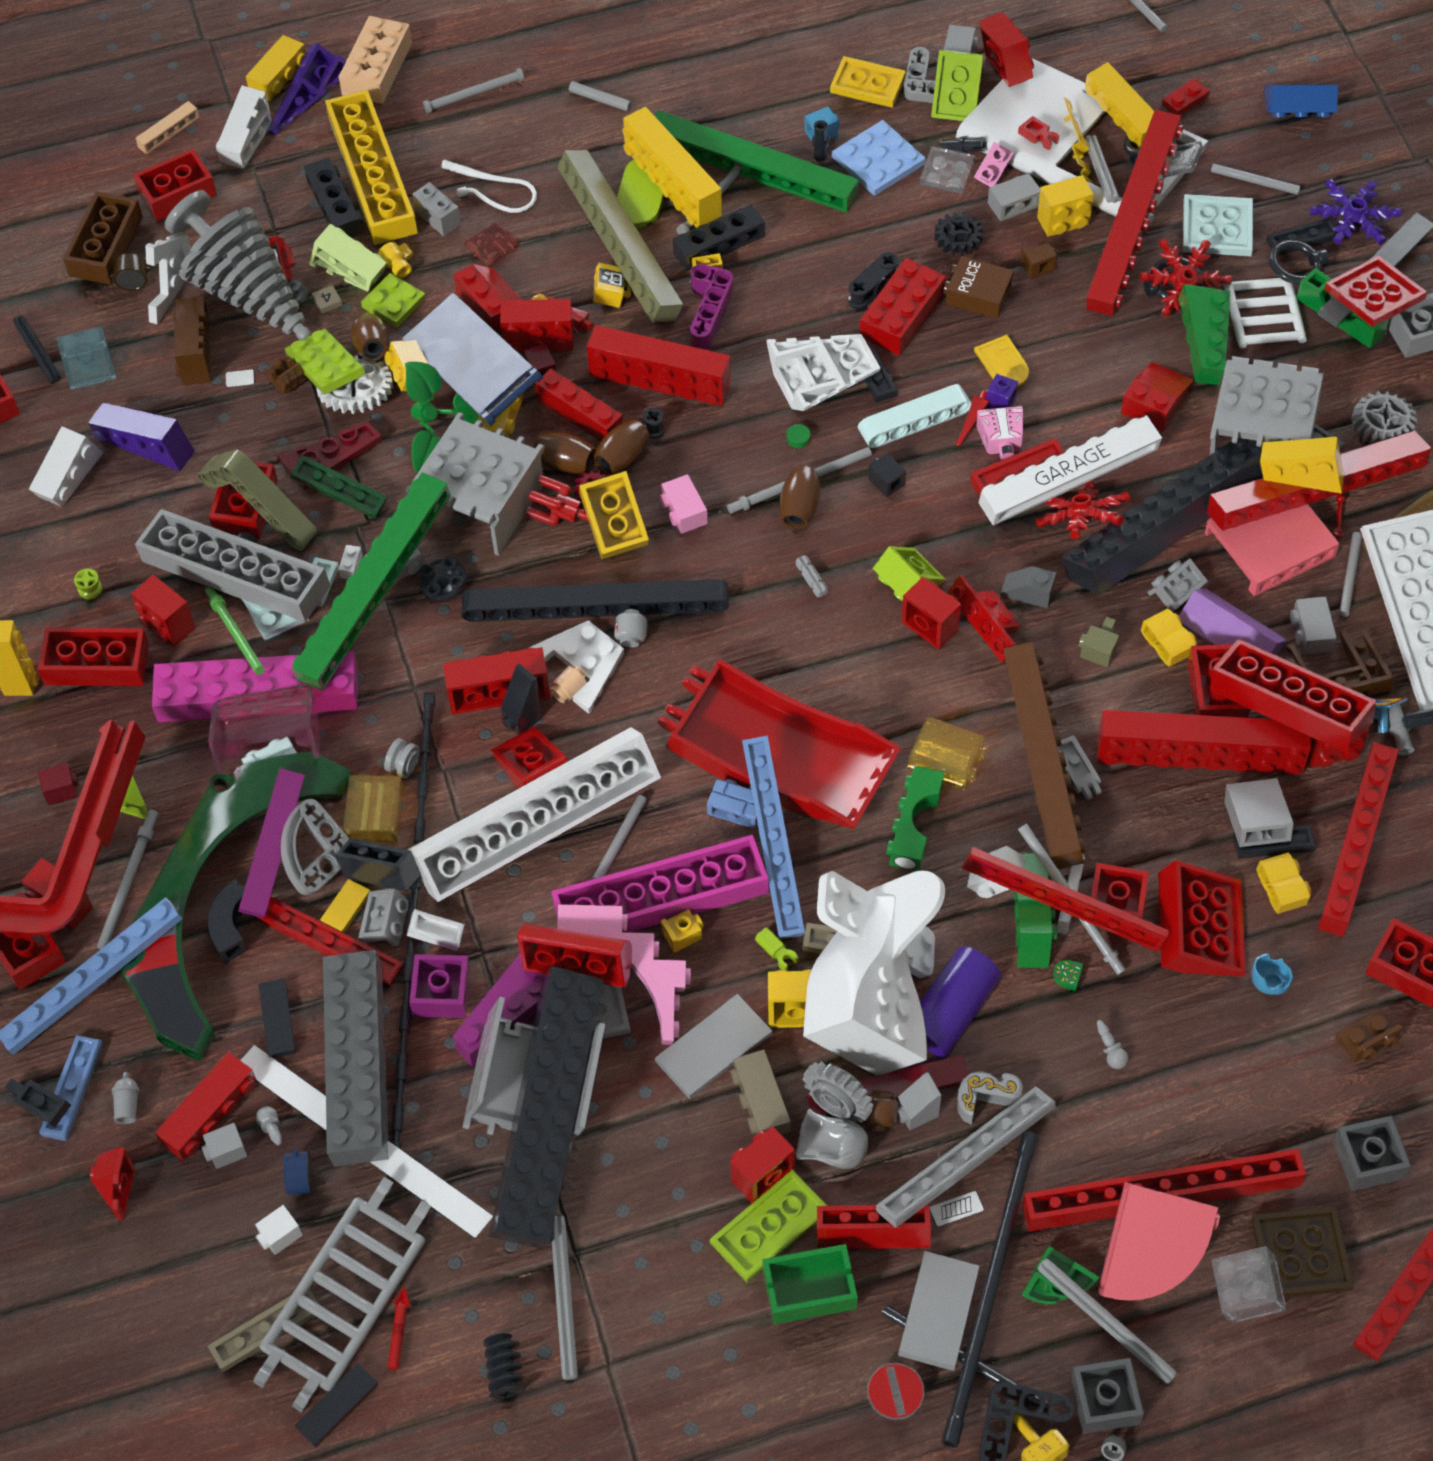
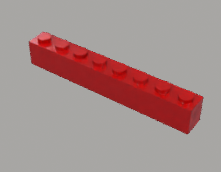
[1318,742,1399,937]

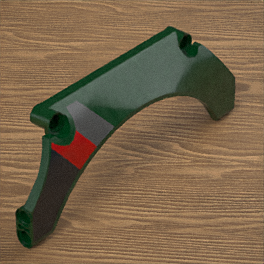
[116,751,354,1061]

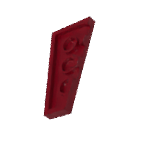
[277,421,382,490]

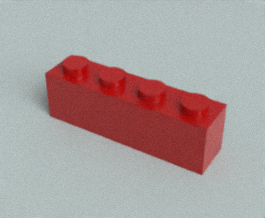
[535,368,623,441]
[154,1052,257,1162]
[817,1204,931,1249]

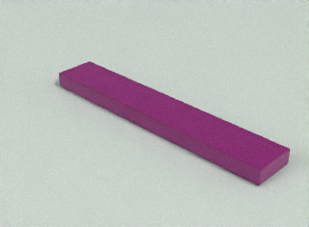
[238,768,305,918]

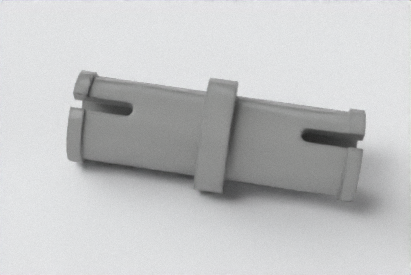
[1388,704,1415,756]

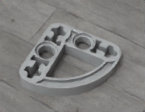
[281,799,349,895]

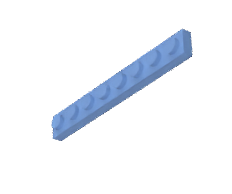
[742,736,805,940]
[0,897,183,1055]

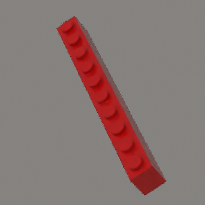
[1086,110,1184,316]
[1207,431,1432,531]
[1022,1149,1306,1232]

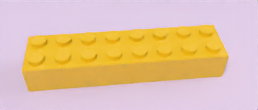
[325,90,418,245]

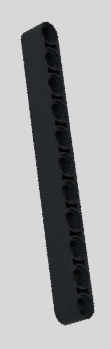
[461,579,729,622]

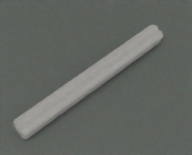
[1086,134,1119,203]

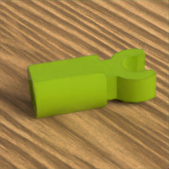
[755,927,798,971]

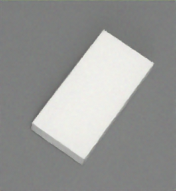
[407,909,465,951]

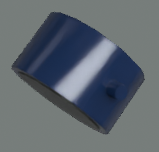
[283,1149,313,1197]

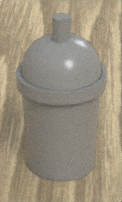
[112,1072,139,1124]

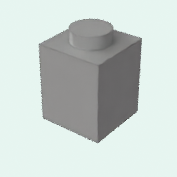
[201,1123,247,1169]

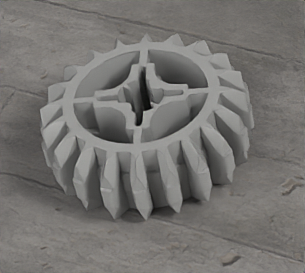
[1351,391,1417,445]

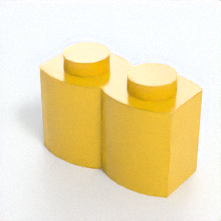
[1141,608,1197,667]
[1256,853,1311,914]

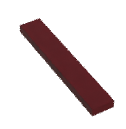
[805,1055,969,1117]

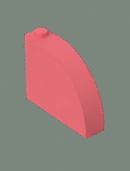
[1097,1182,1220,1300]

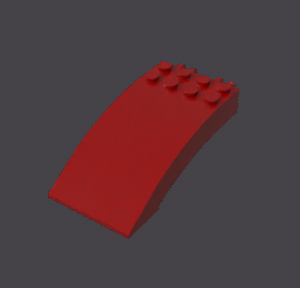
[657,658,901,829]

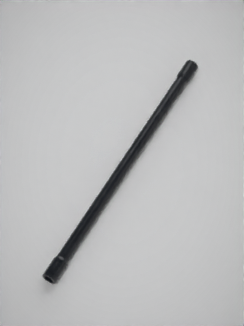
[941,1131,1038,1448]

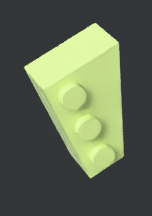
[309,224,387,292]

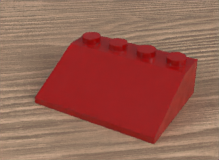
[1158,860,1246,976]

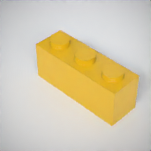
[246,35,306,101]

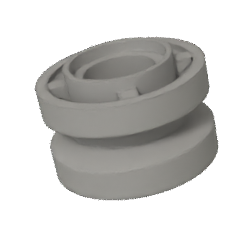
[384,738,419,779]

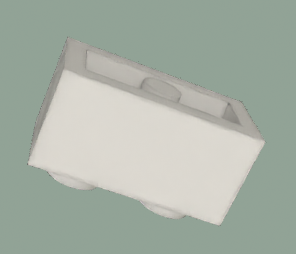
[338,545,363,579]

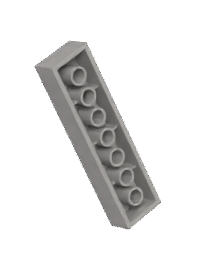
[135,509,331,623]

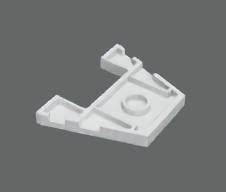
[146,232,191,324]
[529,620,624,714]

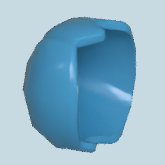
[1251,953,1293,995]

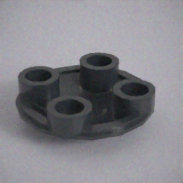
[419,556,467,600]

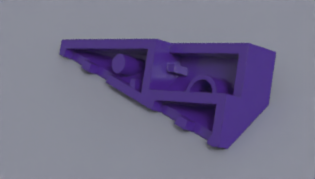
[267,43,346,135]

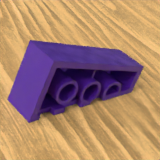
[88,403,195,471]

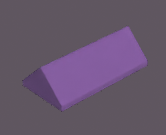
[1179,588,1287,655]

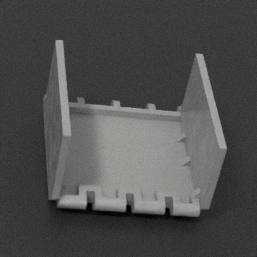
[1210,356,1324,455]
[413,412,545,556]
[462,997,605,1154]

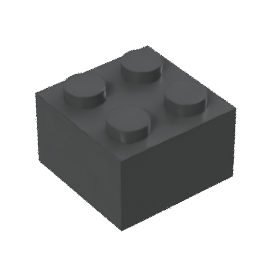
[1333,1116,1411,1191]
[1070,1358,1144,1434]

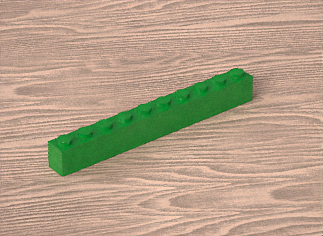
[654,110,858,213]
[292,472,451,691]

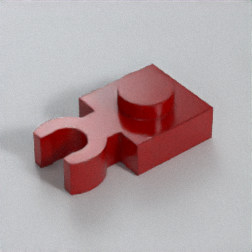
[1018,116,1060,150]

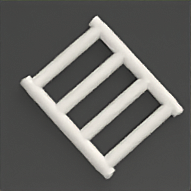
[1224,278,1307,349]

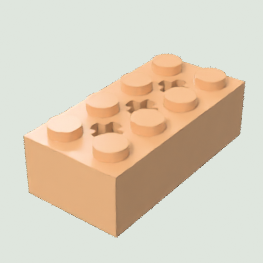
[339,16,412,104]

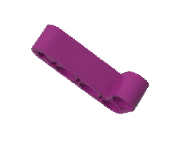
[690,264,733,350]

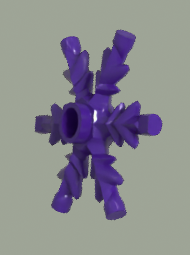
[1310,179,1401,245]

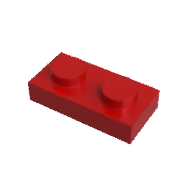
[1162,78,1210,115]

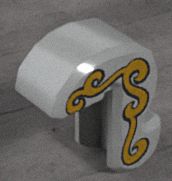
[957,1071,1023,1125]

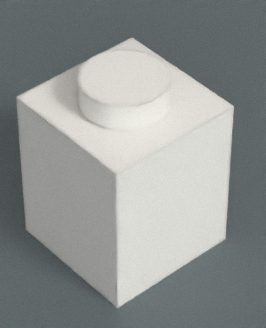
[255,1205,303,1255]

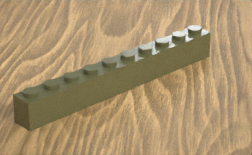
[558,150,683,323]

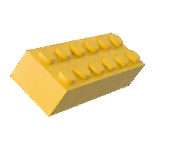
[622,107,722,228]

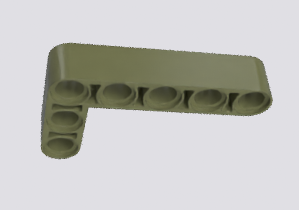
[197,450,317,551]

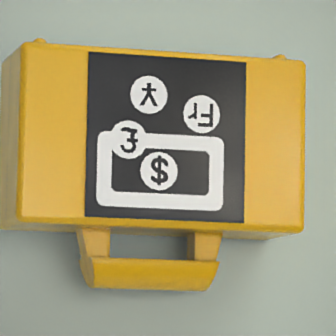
[593,262,631,308]

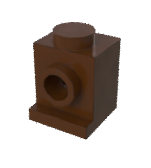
[1020,243,1058,279]

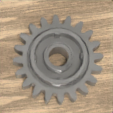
[802,1062,874,1123]

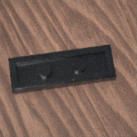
[1266,218,1338,256]
[864,340,898,403]
[1233,824,1316,859]
[258,978,296,1058]
[294,1363,379,1448]

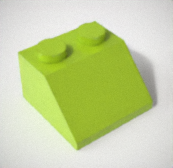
[873,546,946,601]

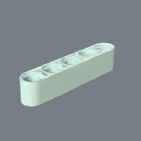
[858,384,972,448]

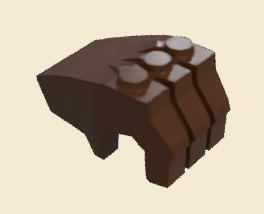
[263,357,306,394]

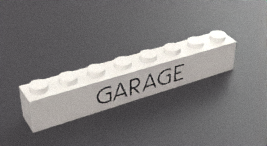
[978,416,1162,525]

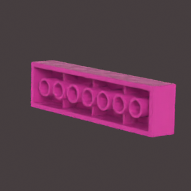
[152,651,358,722]
[551,835,769,933]

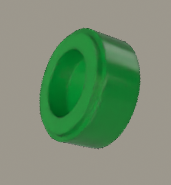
[787,424,810,448]

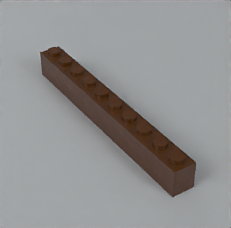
[1003,642,1087,869]

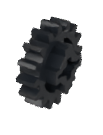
[934,212,983,256]

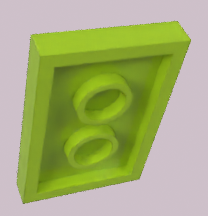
[931,49,984,121]

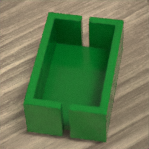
[762,1244,858,1325]

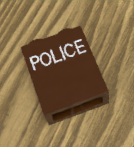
[943,256,1014,319]

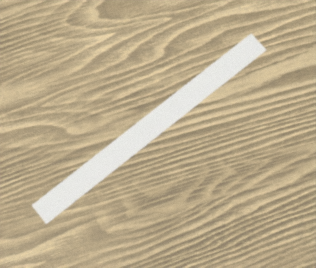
[240,1045,493,1238]

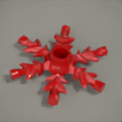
[1140,238,1232,317]
[1036,481,1130,539]

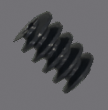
[483,1333,525,1399]

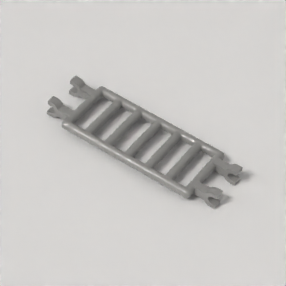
[253,1177,431,1413]

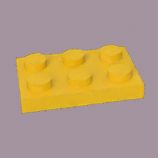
[830,56,906,108]

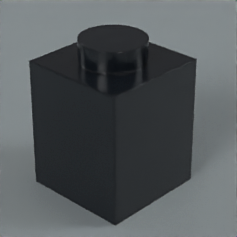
[868,453,906,497]

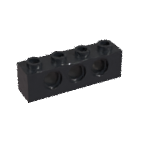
[303,158,364,238]
[673,204,765,271]

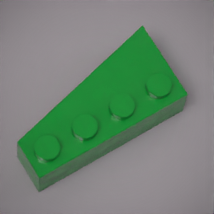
[1178,284,1230,385]
[1014,853,1057,968]

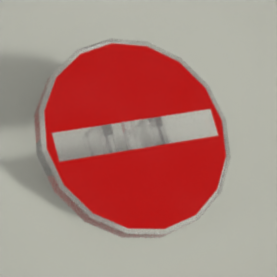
[867,1363,924,1420]

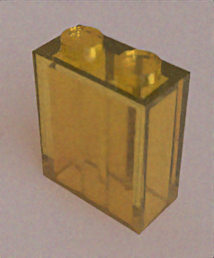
[908,716,987,790]
[343,774,404,843]

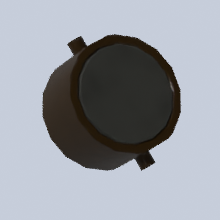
[110,254,151,291]

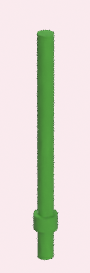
[205,587,265,675]

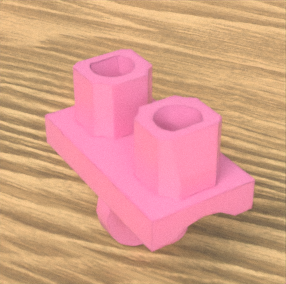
[974,142,1014,187]

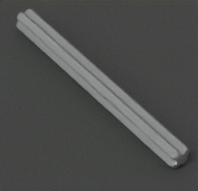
[551,1216,578,1380]
[1037,1258,1176,1383]

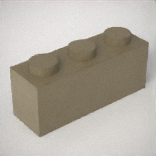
[730,1050,790,1135]

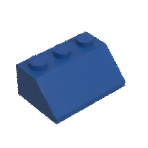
[1264,84,1338,117]

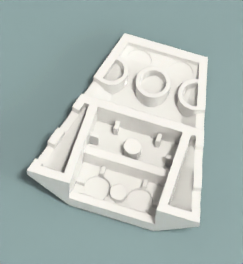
[767,334,880,411]

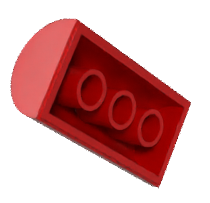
[517,923,632,988]

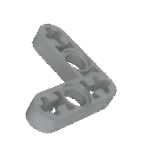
[904,47,935,103]

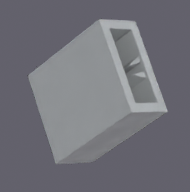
[1224,778,1293,847]

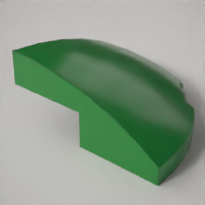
[1021,1246,1099,1304]

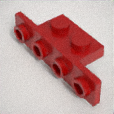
[948,576,1020,662]

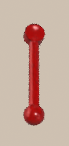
[1333,494,1345,538]

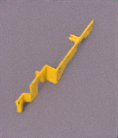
[1063,97,1093,183]

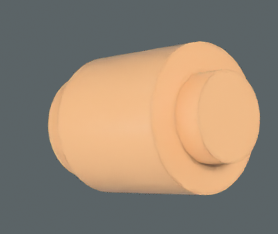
[549,666,586,703]

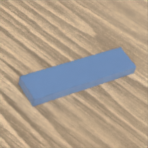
[39,1035,103,1141]

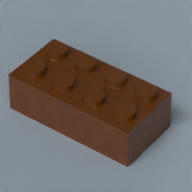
[63,192,143,285]

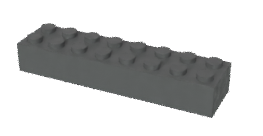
[323,950,389,1167]

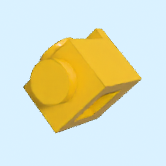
[661,909,704,953]

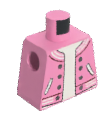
[976,406,1023,460]

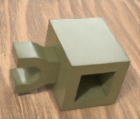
[1078,617,1119,668]

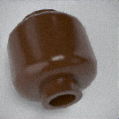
[863,1090,899,1132]

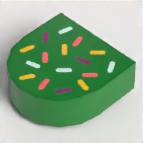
[1053,960,1083,991]

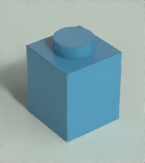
[805,107,840,141]

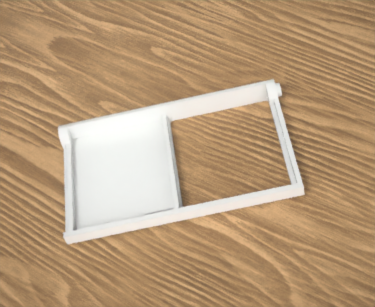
[956,58,1208,224]

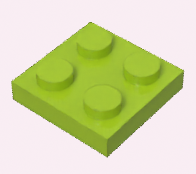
[361,273,426,328]

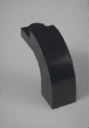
[208,880,272,964]

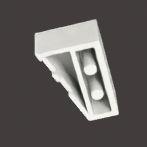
[216,86,272,169]
[29,427,103,507]

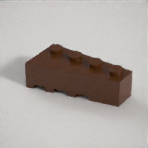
[173,296,211,386]

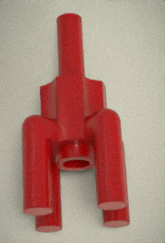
[525,475,589,526]

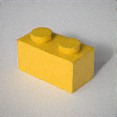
[692,253,723,269]

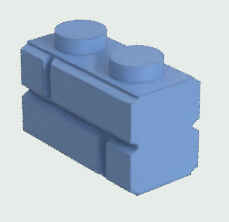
[707,779,758,830]

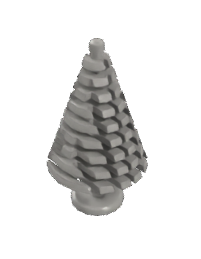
[165,190,311,340]

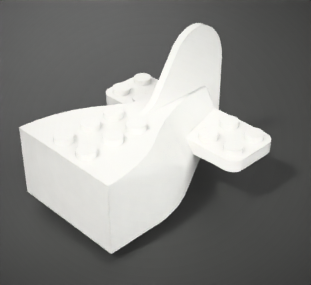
[803,871,945,1076]

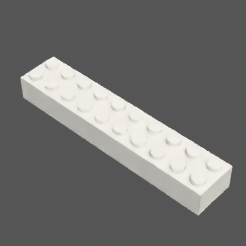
[408,727,661,902]

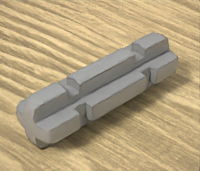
[796,555,828,598]

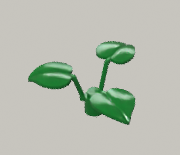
[405,361,479,473]

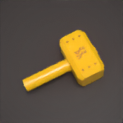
[1013,1406,1069,1461]

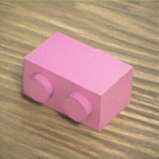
[659,474,708,534]

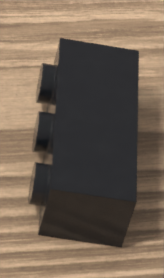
[335,838,420,891]

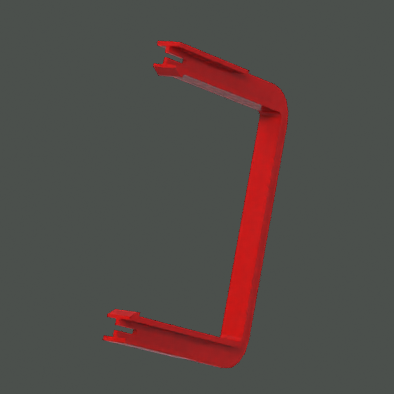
[0,719,146,935]

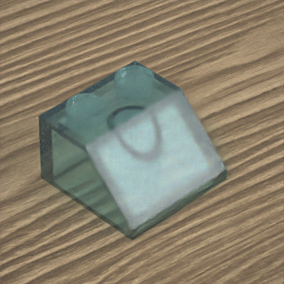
[56,326,116,390]

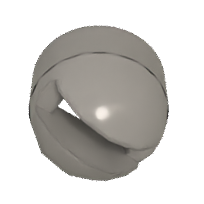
[1101,1434,1126,1461]

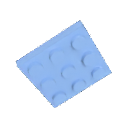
[832,120,926,196]

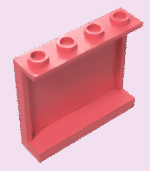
[1205,504,1339,596]

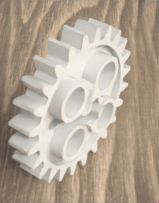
[317,355,393,414]

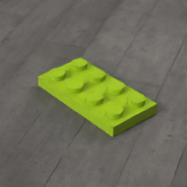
[284,328,365,395]

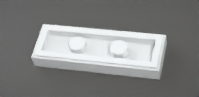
[1057,854,1085,935]

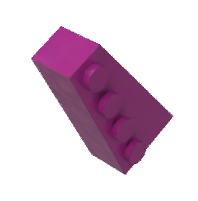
[453,954,543,1068]

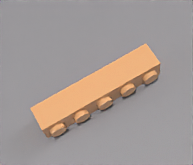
[135,101,199,154]

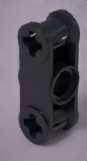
[848,252,899,310]

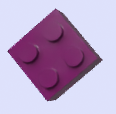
[409,954,471,1018]

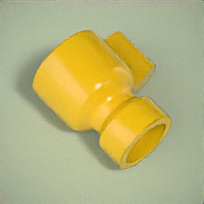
[378,242,414,279]

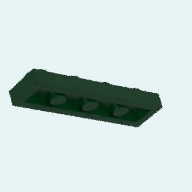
[290,455,387,519]

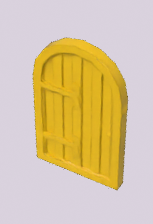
[974,335,1029,387]

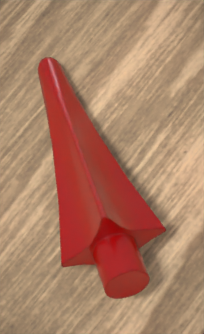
[547,296,594,333]
[956,391,989,446]

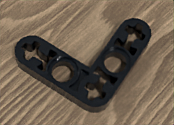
[979,1382,1074,1461]

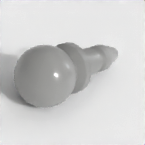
[1097,1020,1128,1069]
[256,1106,282,1145]

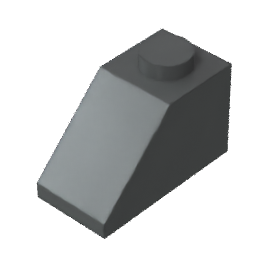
[1000,566,1056,608]

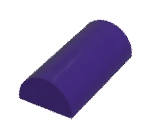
[920,947,1002,1059]

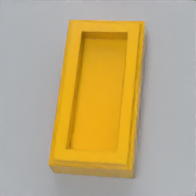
[320,879,370,933]

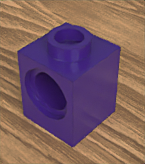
[986,374,1018,409]

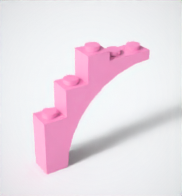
[557,905,691,1045]

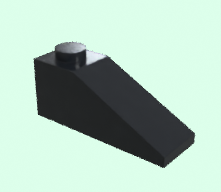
[501,663,542,735]

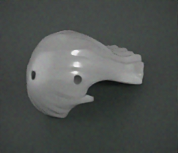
[795,1109,868,1169]

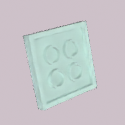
[1182,194,1253,256]

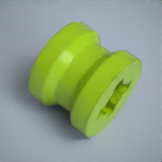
[74,569,102,599]

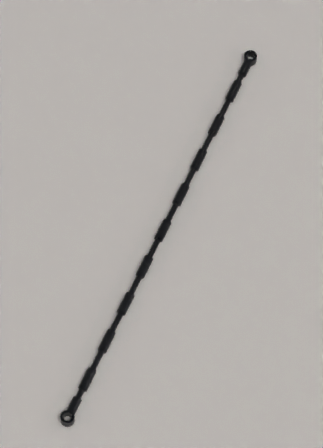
[387,692,435,1178]

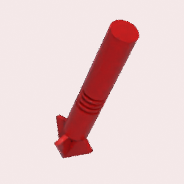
[387,1286,411,1370]

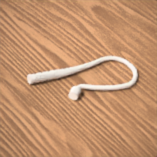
[441,159,537,213]

